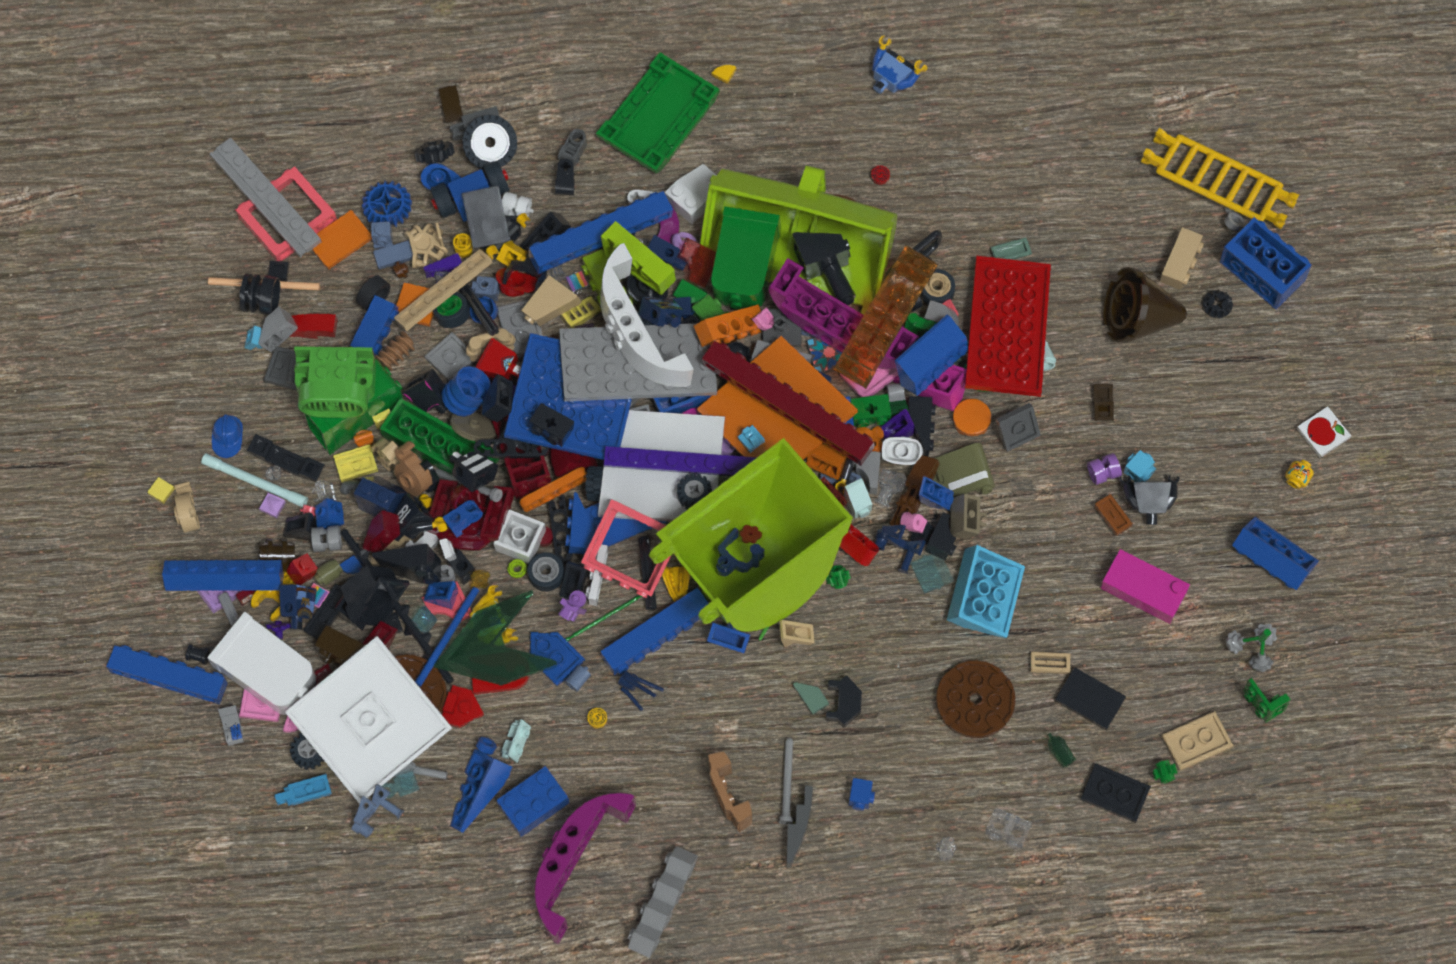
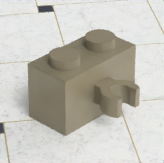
[950,493,987,539]

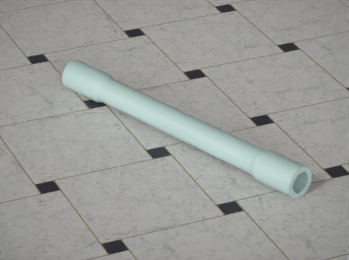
[201,453,308,508]

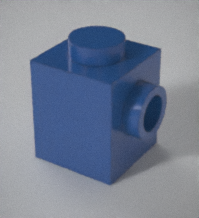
[849,778,875,811]

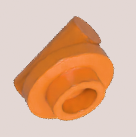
[353,430,374,447]

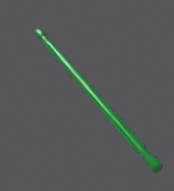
[565,595,643,642]

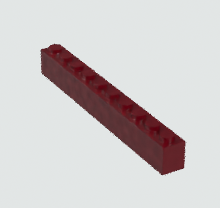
[702,341,874,466]

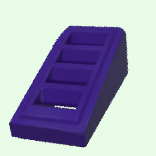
[423,253,462,278]

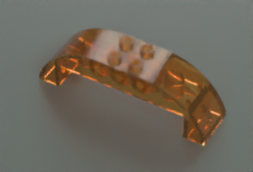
[833,245,938,389]

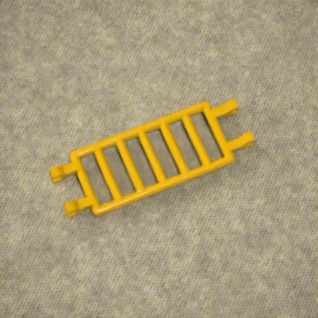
[1141,128,1299,229]

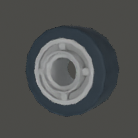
[527,552,565,592]

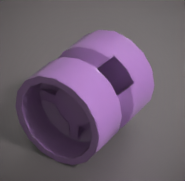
[1087,453,1122,485]

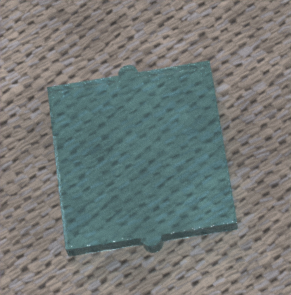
[911,555,954,594]

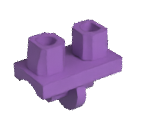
[558,590,587,622]

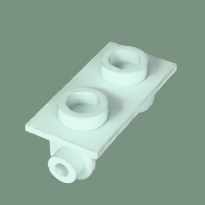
[501,719,531,763]

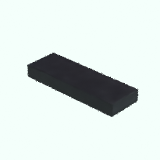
[303,583,343,640]

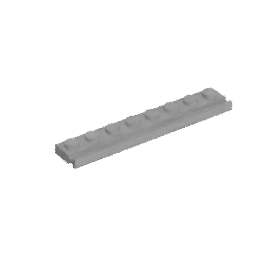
[209,137,322,258]

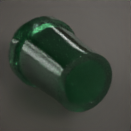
[1048,733,1077,768]

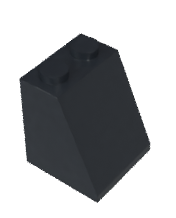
[792,232,851,280]

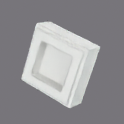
[439,538,457,561]

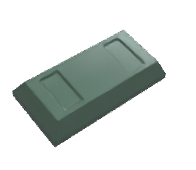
[991,238,1032,260]

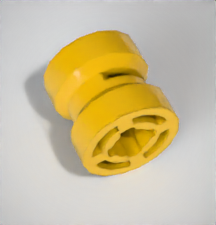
[453,233,473,258]

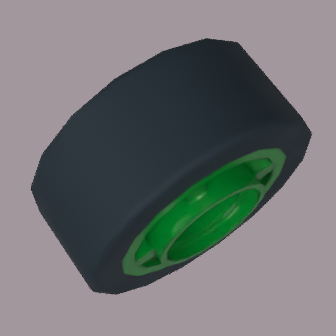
[433,292,470,328]

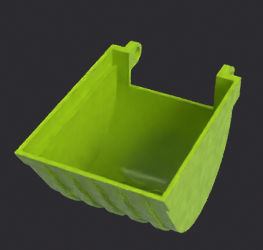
[649,438,853,632]

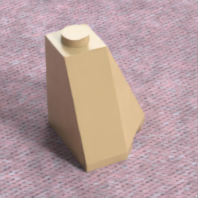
[521,275,582,326]

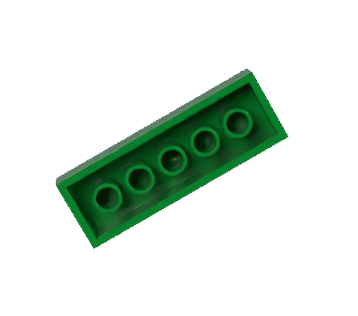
[380,398,499,473]

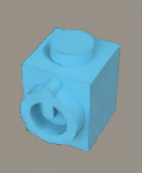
[1123,450,1156,482]

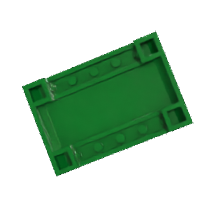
[596,52,720,174]

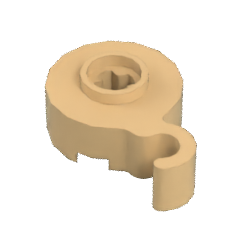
[370,437,400,476]
[174,481,200,533]

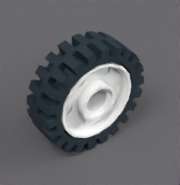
[462,115,517,169]

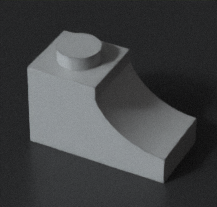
[853,451,881,495]

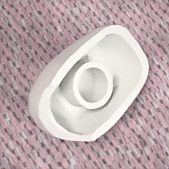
[882,437,923,465]

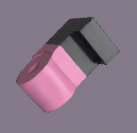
[900,512,935,545]

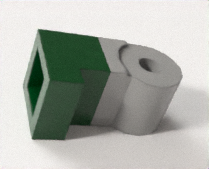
[887,383,909,419]

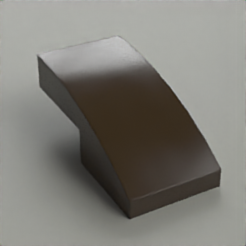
[438,85,463,124]
[1093,384,1114,421]

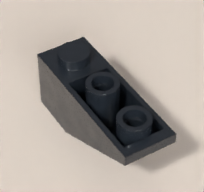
[908,396,936,457]

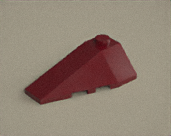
[551,448,598,477]

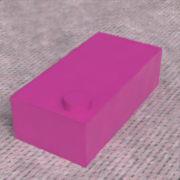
[1100,549,1190,624]

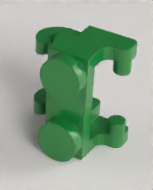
[904,313,937,337]

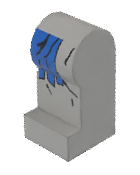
[218,705,244,746]

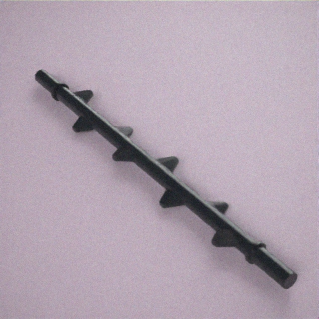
[340,529,454,684]

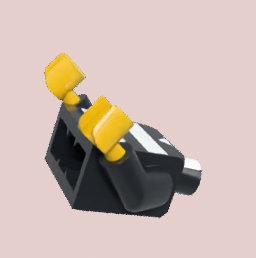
[394,493,447,542]

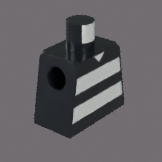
[449,451,499,492]

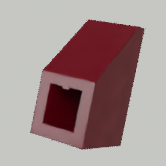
[363,510,400,553]

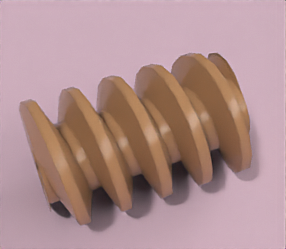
[374,331,415,372]

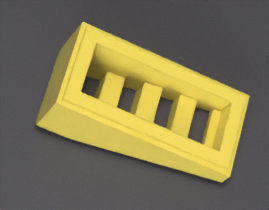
[560,296,602,328]

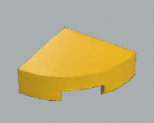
[712,65,736,84]

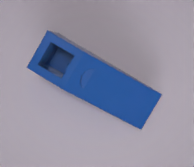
[919,476,954,510]
[566,492,594,554]

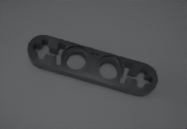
[474,439,550,458]
[548,494,573,564]

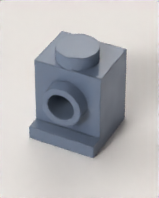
[371,222,393,249]
[472,276,500,302]

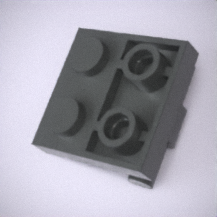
[264,346,309,391]

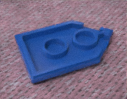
[530,632,585,686]

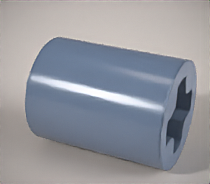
[564,665,591,692]

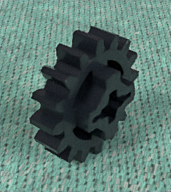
[414,140,455,165]

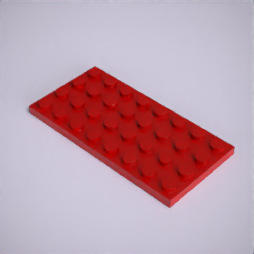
[965,256,1051,397]

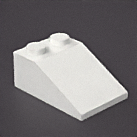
[664,164,717,224]

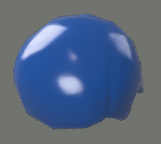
[470,296,498,325]

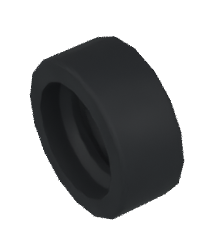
[356,275,391,311]

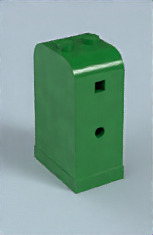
[711,206,781,310]
[304,359,403,455]

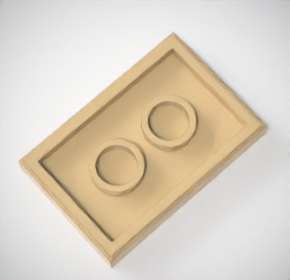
[1161,711,1233,771]

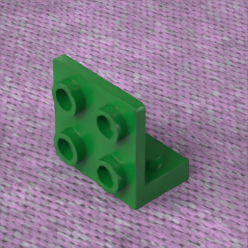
[1243,678,1291,723]

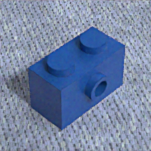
[707,622,751,653]

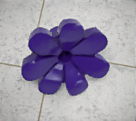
[266,621,290,639]

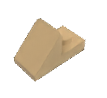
[779,620,815,647]

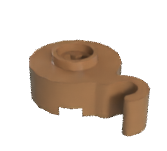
[394,441,432,496]

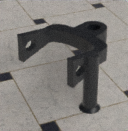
[502,256,547,294]

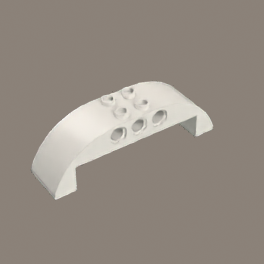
[600,243,694,387]

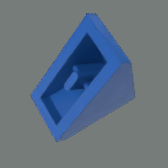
[424,581,458,609]

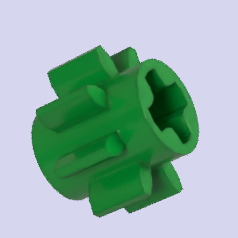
[826,565,851,589]
[1152,760,1178,784]

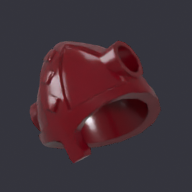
[450,484,482,510]

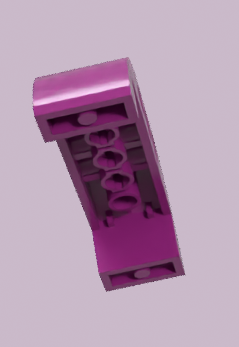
[769,258,918,369]
[535,793,636,945]

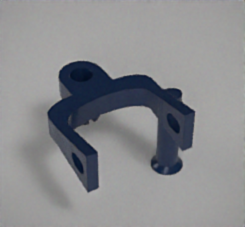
[874,525,925,574]
[716,528,765,576]

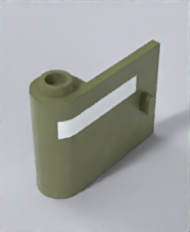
[933,443,995,498]

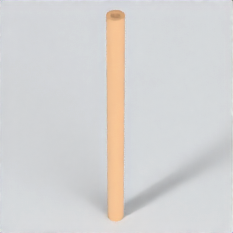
[208,277,320,290]

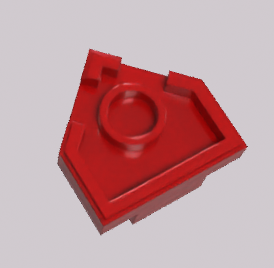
[443,685,484,728]

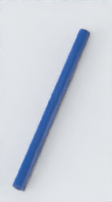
[415,587,479,687]

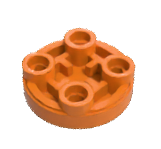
[953,399,991,436]

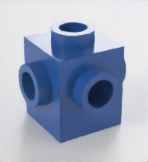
[315,499,344,529]

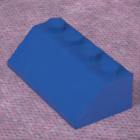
[895,314,968,396]
[585,503,666,547]
[1232,517,1319,590]

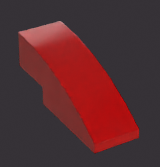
[289,314,338,339]

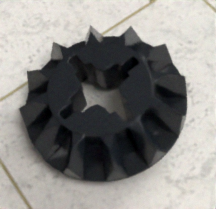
[1203,289,1233,318]

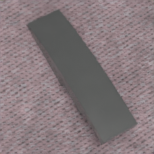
[787,786,813,868]

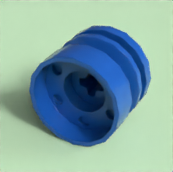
[442,366,491,417]

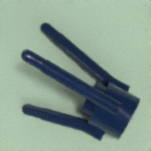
[618,671,664,711]

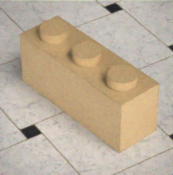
[1160,227,1204,290]

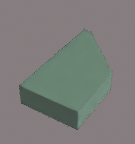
[793,682,829,715]

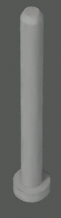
[435,469,502,502]
[779,738,793,824]

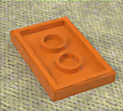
[312,210,372,270]

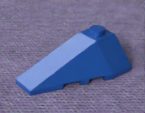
[450,749,512,833]

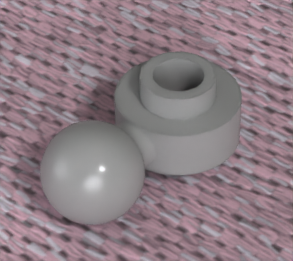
[1224,201,1244,231]

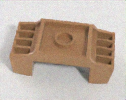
[708,751,752,833]

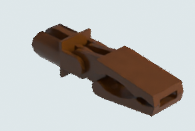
[889,455,939,531]

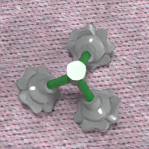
[1225,623,1277,672]

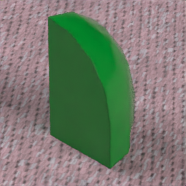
[674,279,708,303]

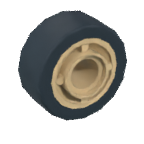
[919,269,955,305]

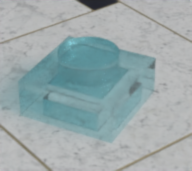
[412,606,437,633]

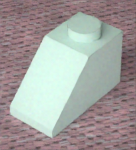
[844,478,872,519]

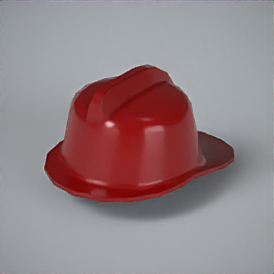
[495,268,537,297]

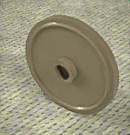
[450,413,496,442]

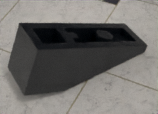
[519,211,572,257]

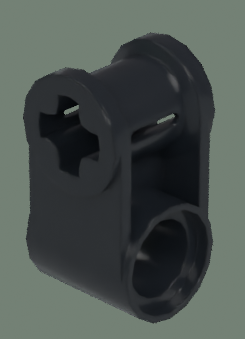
[555,159,575,196]

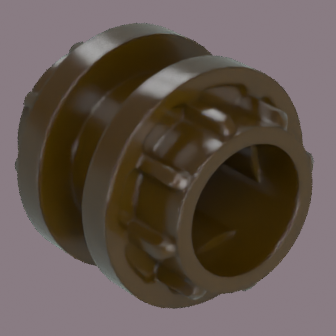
[259,538,295,572]

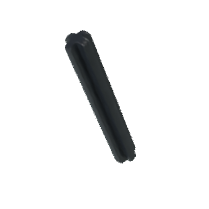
[638,536,657,611]

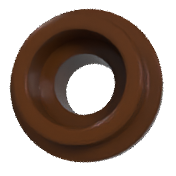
[393,261,409,279]

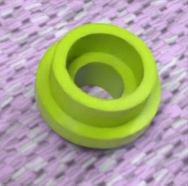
[507,559,527,578]

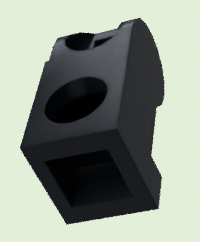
[443,548,478,585]

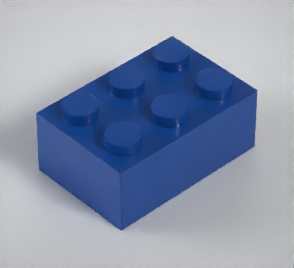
[496,766,570,837]

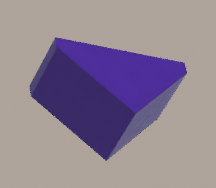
[881,409,914,440]

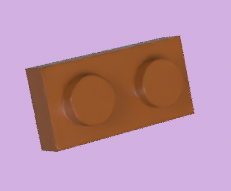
[1094,494,1133,536]

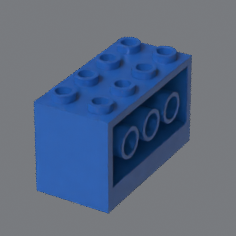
[1220,217,1311,310]

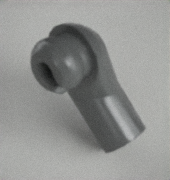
[340,480,360,495]

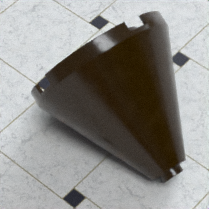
[1103,267,1187,343]

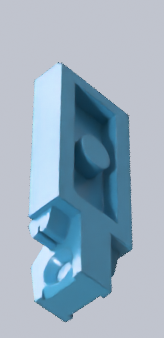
[275,774,332,806]

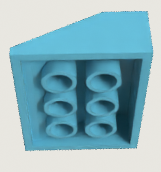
[947,545,1025,638]

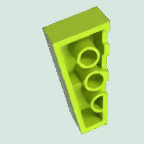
[601,221,676,295]
[581,249,633,307]

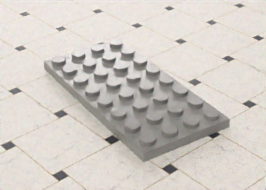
[559,323,717,402]

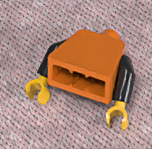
[803,442,853,495]

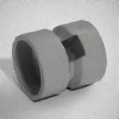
[311,525,342,553]

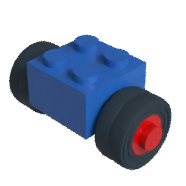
[430,161,510,222]

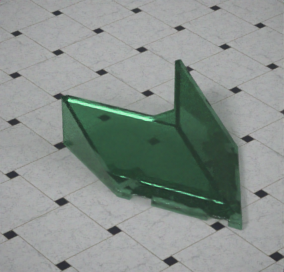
[433,590,557,686]

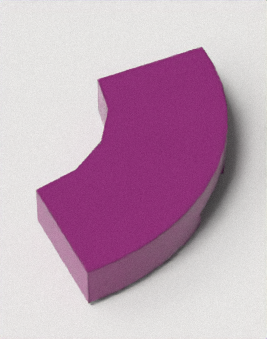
[657,207,679,245]

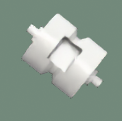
[502,192,534,216]

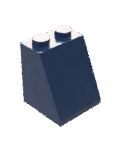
[354,476,407,517]

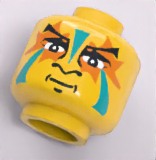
[1285,460,1314,489]

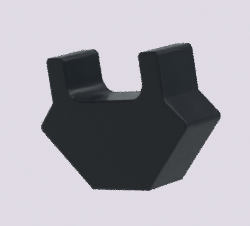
[826,675,862,728]

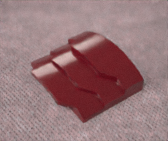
[426,479,515,551]

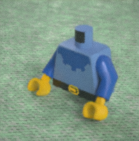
[872,36,927,94]

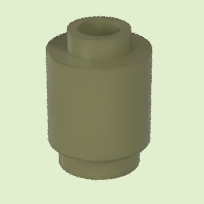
[313,559,343,586]

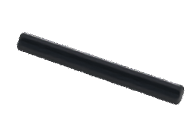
[459,283,499,336]

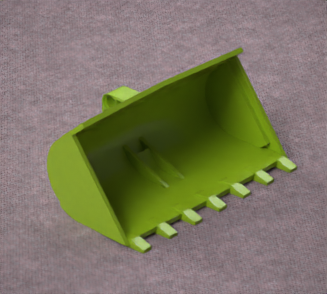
[697,165,897,318]

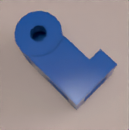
[443,500,483,538]

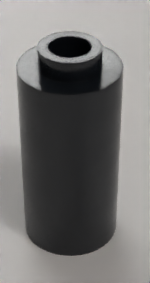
[823,263,856,305]

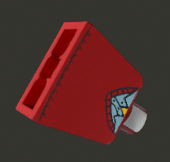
[476,338,521,380]

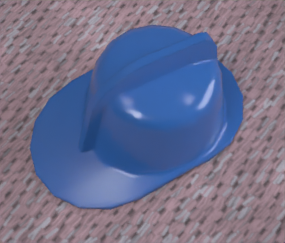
[421,163,461,194]
[212,414,243,458]

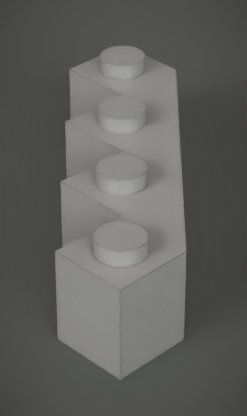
[628,846,698,958]

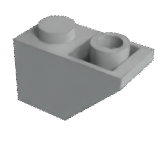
[258,306,298,353]

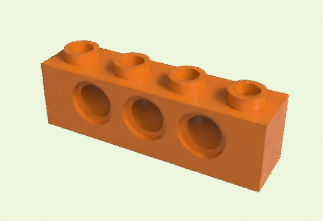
[694,305,761,347]

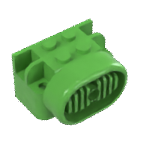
[294,346,376,418]

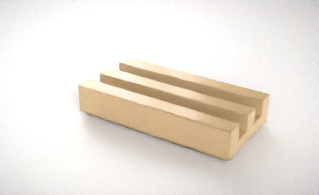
[1030,652,1070,674]

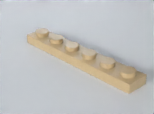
[394,249,493,331]

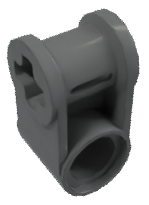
[558,129,587,167]

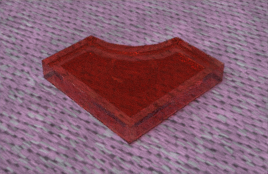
[679,238,716,288]

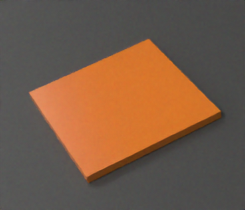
[696,336,858,460]

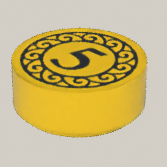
[587,708,607,729]

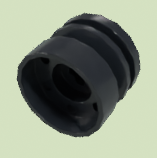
[239,273,281,315]

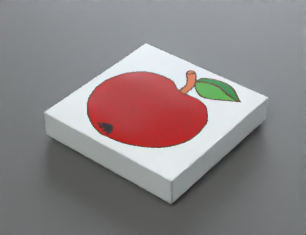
[1297,407,1351,458]

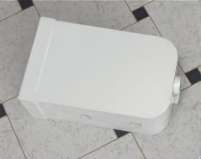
[207,612,316,715]

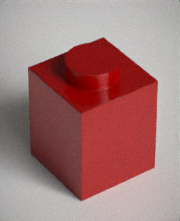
[286,553,318,585]

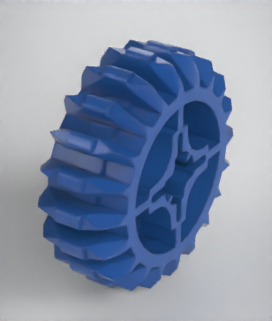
[362,180,412,228]

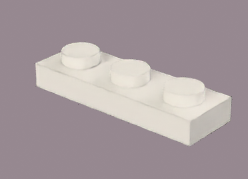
[586,545,608,606]

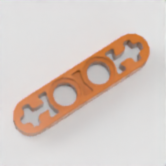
[519,467,587,512]

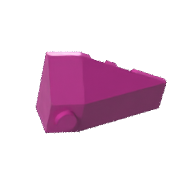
[893,365,966,411]

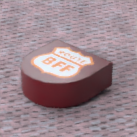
[236,591,256,606]

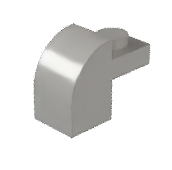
[925,300,959,326]

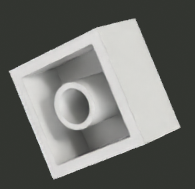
[494,510,546,564]

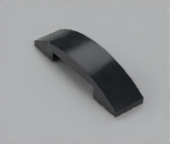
[247,434,325,482]

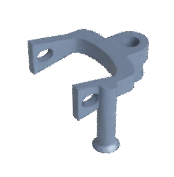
[351,784,404,838]

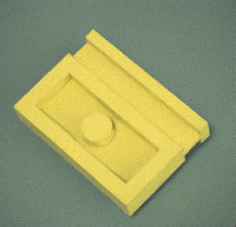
[333,444,378,482]

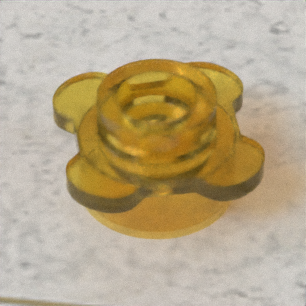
[470,570,490,589]

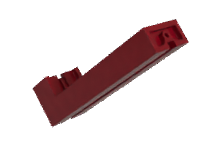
[489,374,551,500]

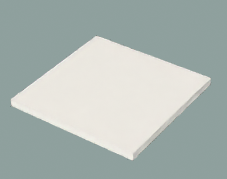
[598,410,725,522]
[285,636,452,804]

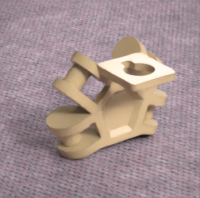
[404,223,448,269]
[466,328,516,362]

